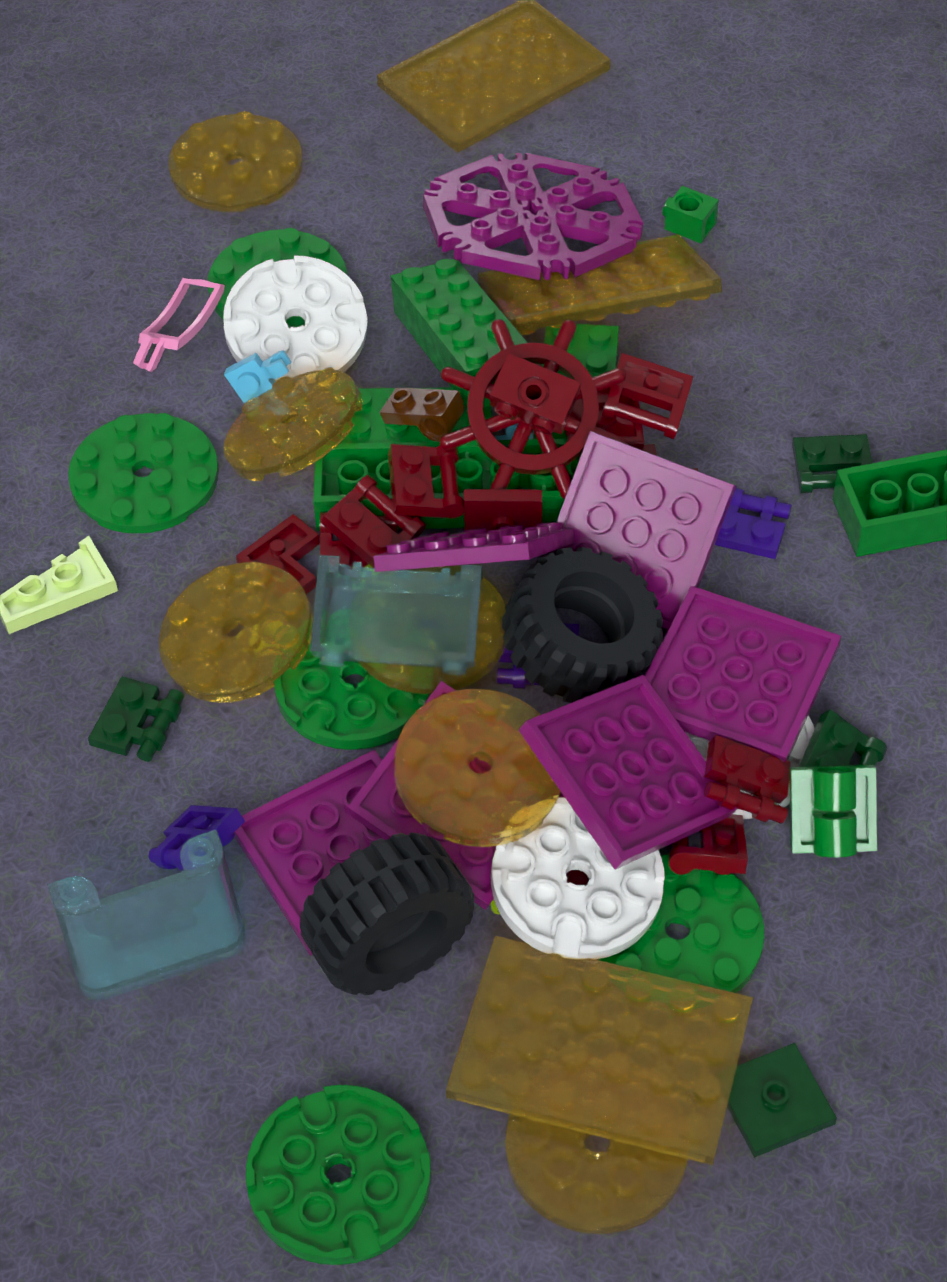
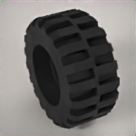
[502,547,663,703]
[300,832,475,995]

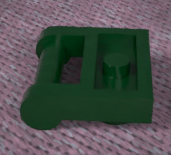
[792,434,872,493]
[799,709,887,767]

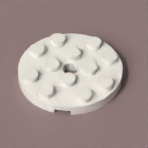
[223,256,367,389]
[491,797,665,960]

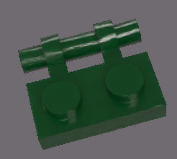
[88,676,184,762]

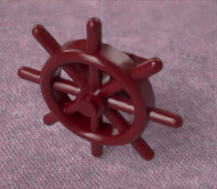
[440,319,626,499]

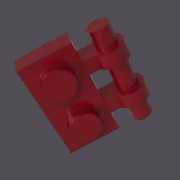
[704,735,791,824]

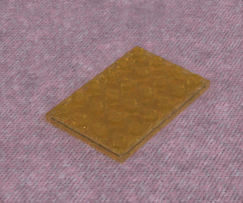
[377,0,610,153]
[478,234,722,335]
[446,936,753,1165]

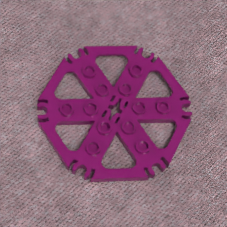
[423,153,643,280]

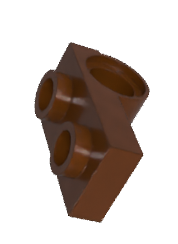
[379,387,465,442]

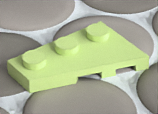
[0,536,118,634]

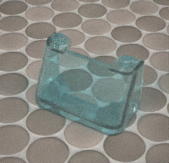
[310,555,484,675]
[47,830,246,1001]

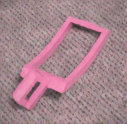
[133,278,225,372]

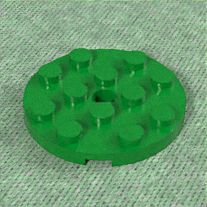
[207,228,347,328]
[68,413,219,534]
[273,611,434,750]
[596,854,764,1012]
[246,1085,431,1265]

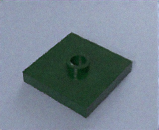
[713,1043,837,1158]

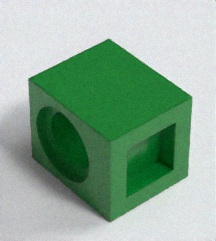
[662,186,719,243]

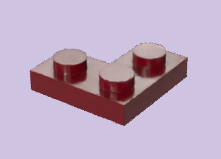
[236,514,320,608]

